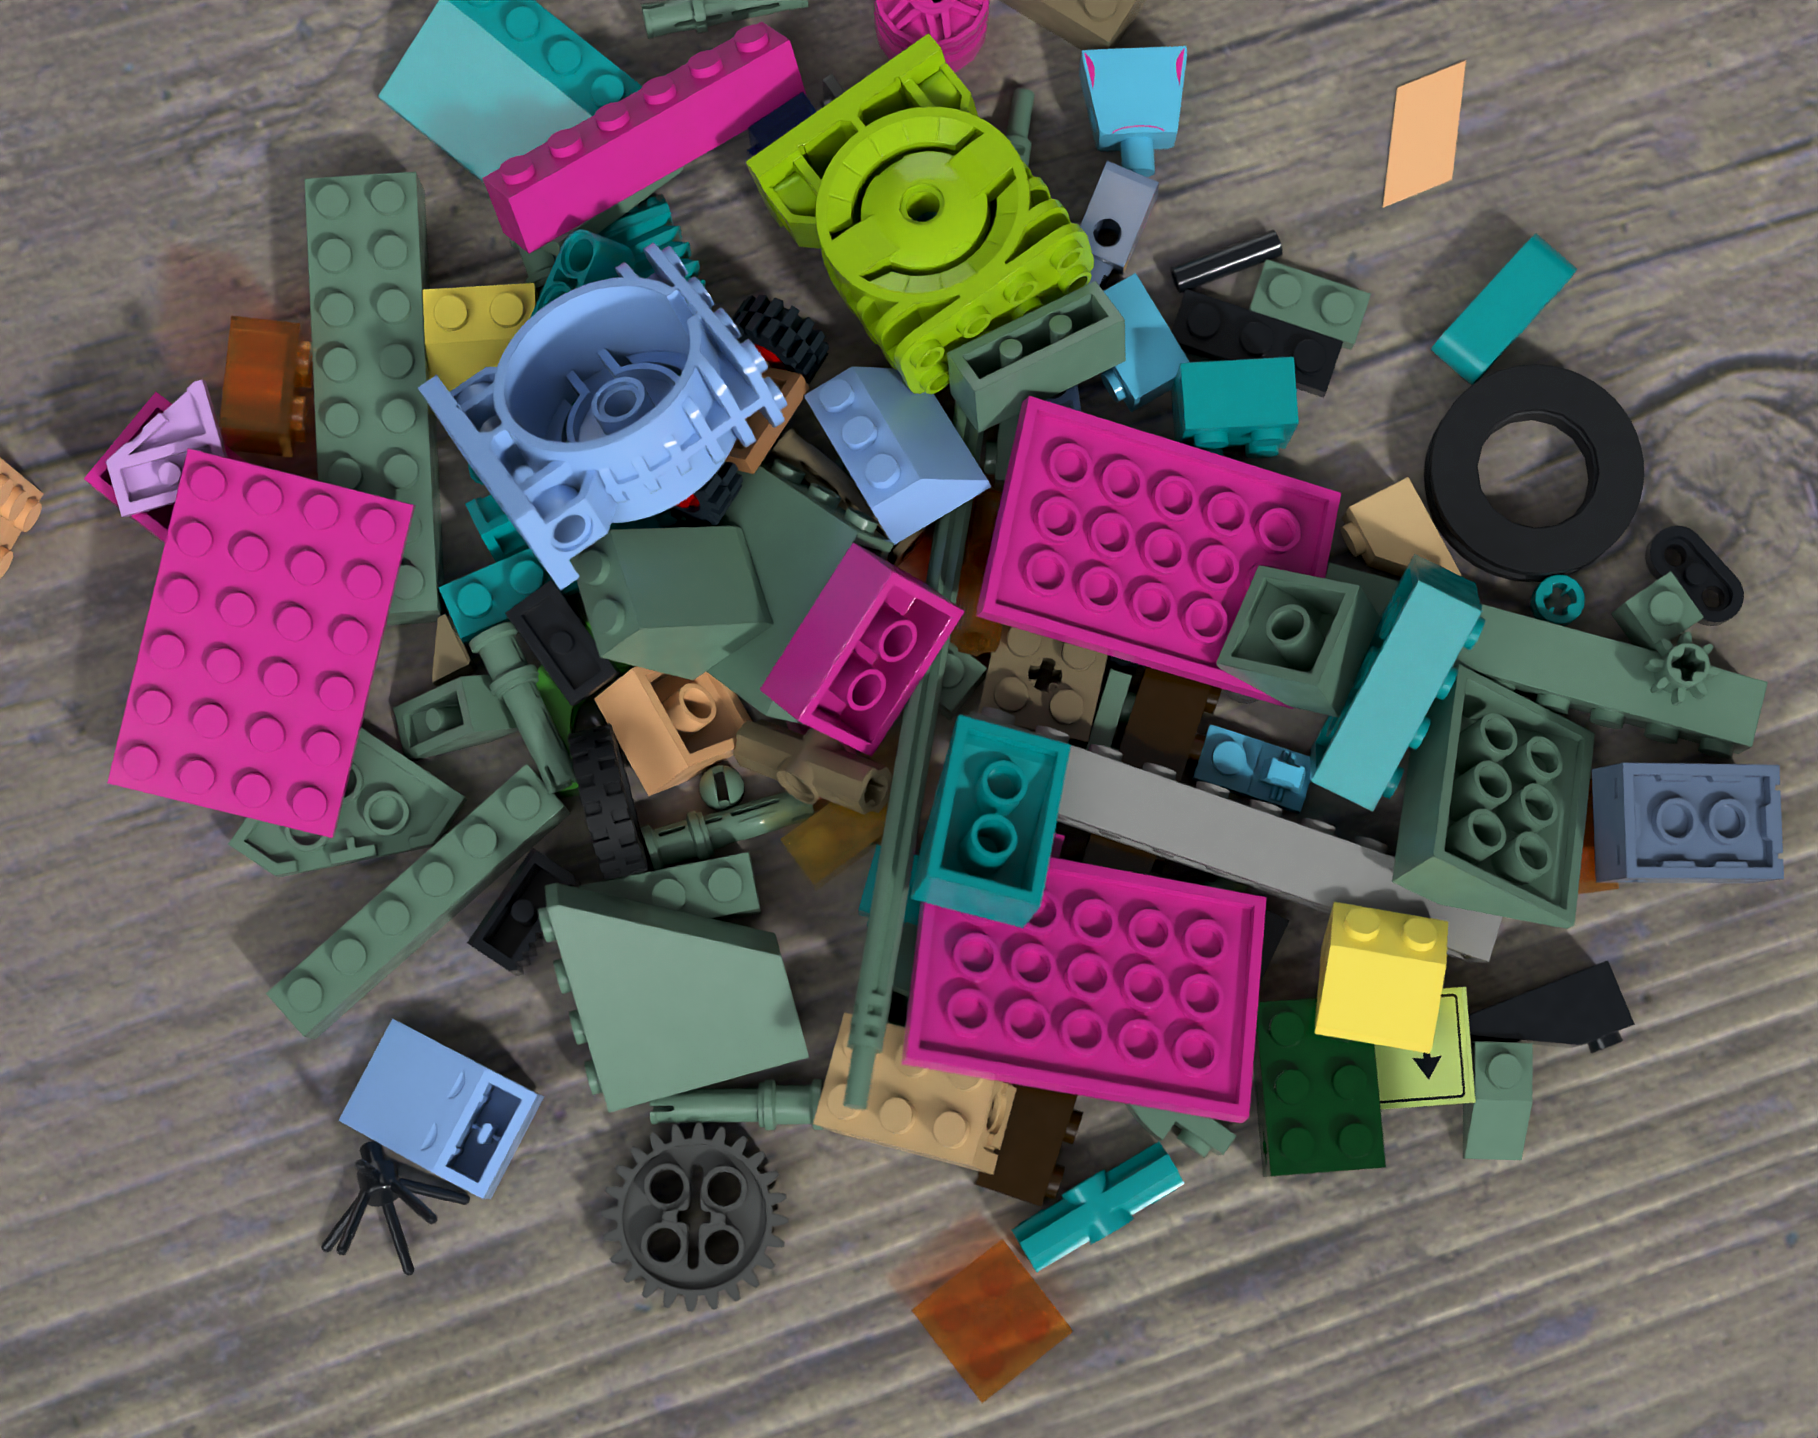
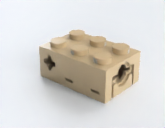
[813,1012,1017,1175]

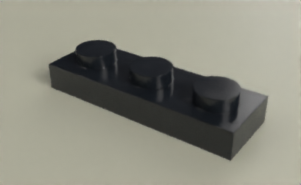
[1171,289,1343,398]

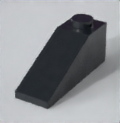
[1468,960,1635,1053]

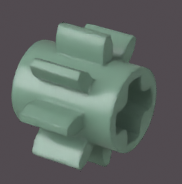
[1643,631,1720,706]

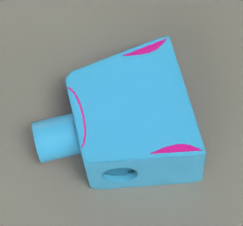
[1079,46,1187,177]

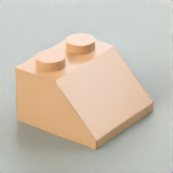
[594,666,752,796]

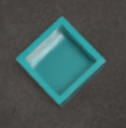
[1171,357,1299,459]

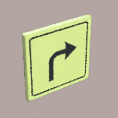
[1374,987,1476,1110]

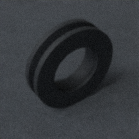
[1424,365,1644,582]

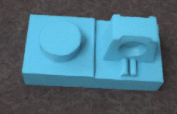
[1192,724,1311,814]

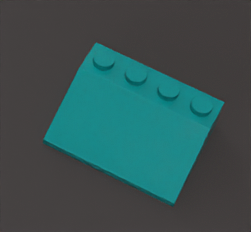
[378,0,642,183]

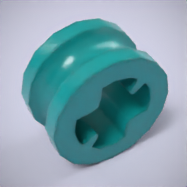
[1530,575,1585,627]

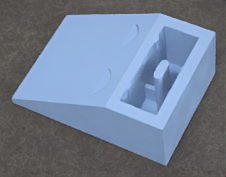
[338,1018,545,1199]

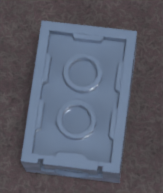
[1592,763,1784,883]

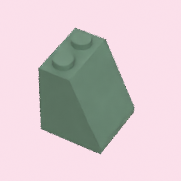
[570,526,773,680]

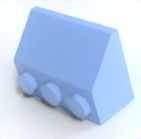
[804,366,991,546]

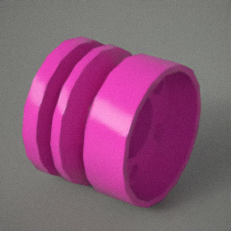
[874,0,990,73]

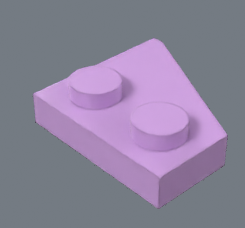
[106,380,228,517]

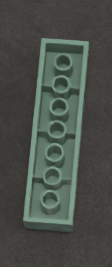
[304,172,446,626]

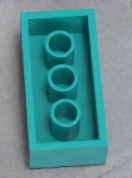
[1310,554,1485,811]

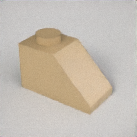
[1340,477,1462,577]

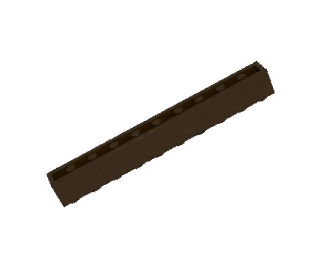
[974,666,1222,1207]

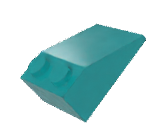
[910,715,1071,928]

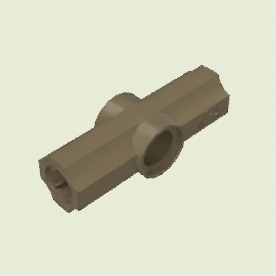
[733,719,893,815]

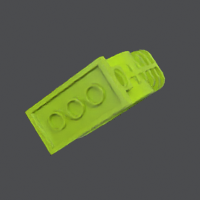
[746,33,1094,394]

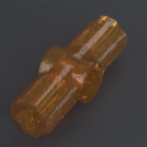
[950,489,1002,656]

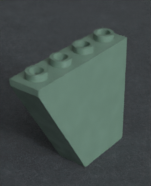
[706,450,894,724]
[538,883,809,1113]

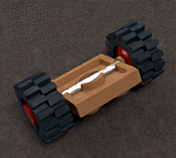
[669,294,829,527]

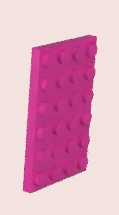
[976,396,1341,709]
[107,448,416,838]
[901,857,1267,1124]

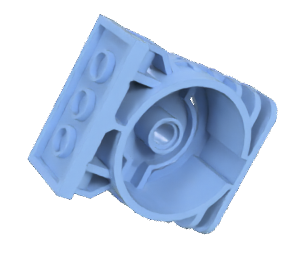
[418,242,788,590]

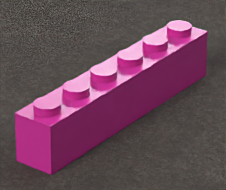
[482,21,807,254]

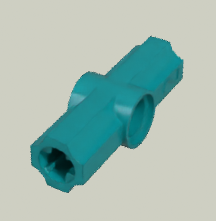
[1011,1141,1185,1273]

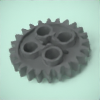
[601,1123,789,1312]

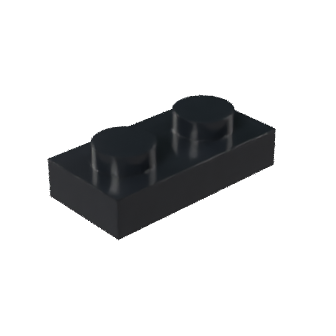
[506,579,621,706]

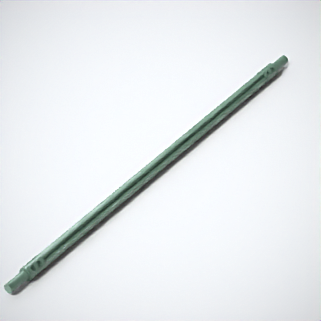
[843,88,1035,1110]

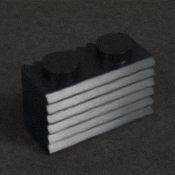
[467,848,581,976]

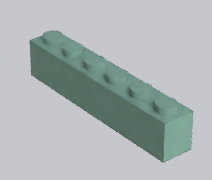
[266,764,571,1040]

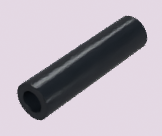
[1170,230,1283,293]

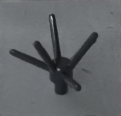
[321,1141,470,1276]

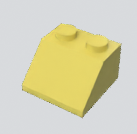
[422,283,539,392]
[1314,902,1448,1054]

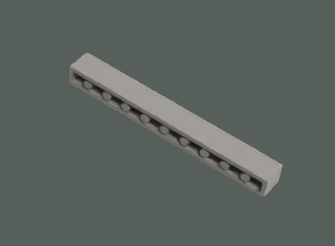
[966,707,1502,963]

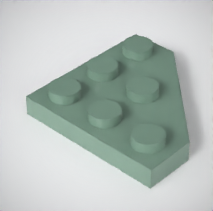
[228,728,468,878]

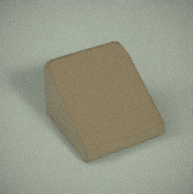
[432,614,477,687]

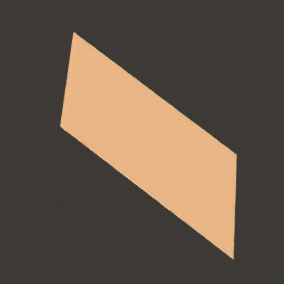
[1383,60,1466,208]

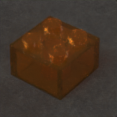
[219,315,313,457]

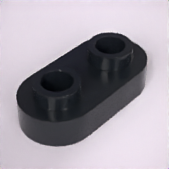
[1645,526,1744,626]

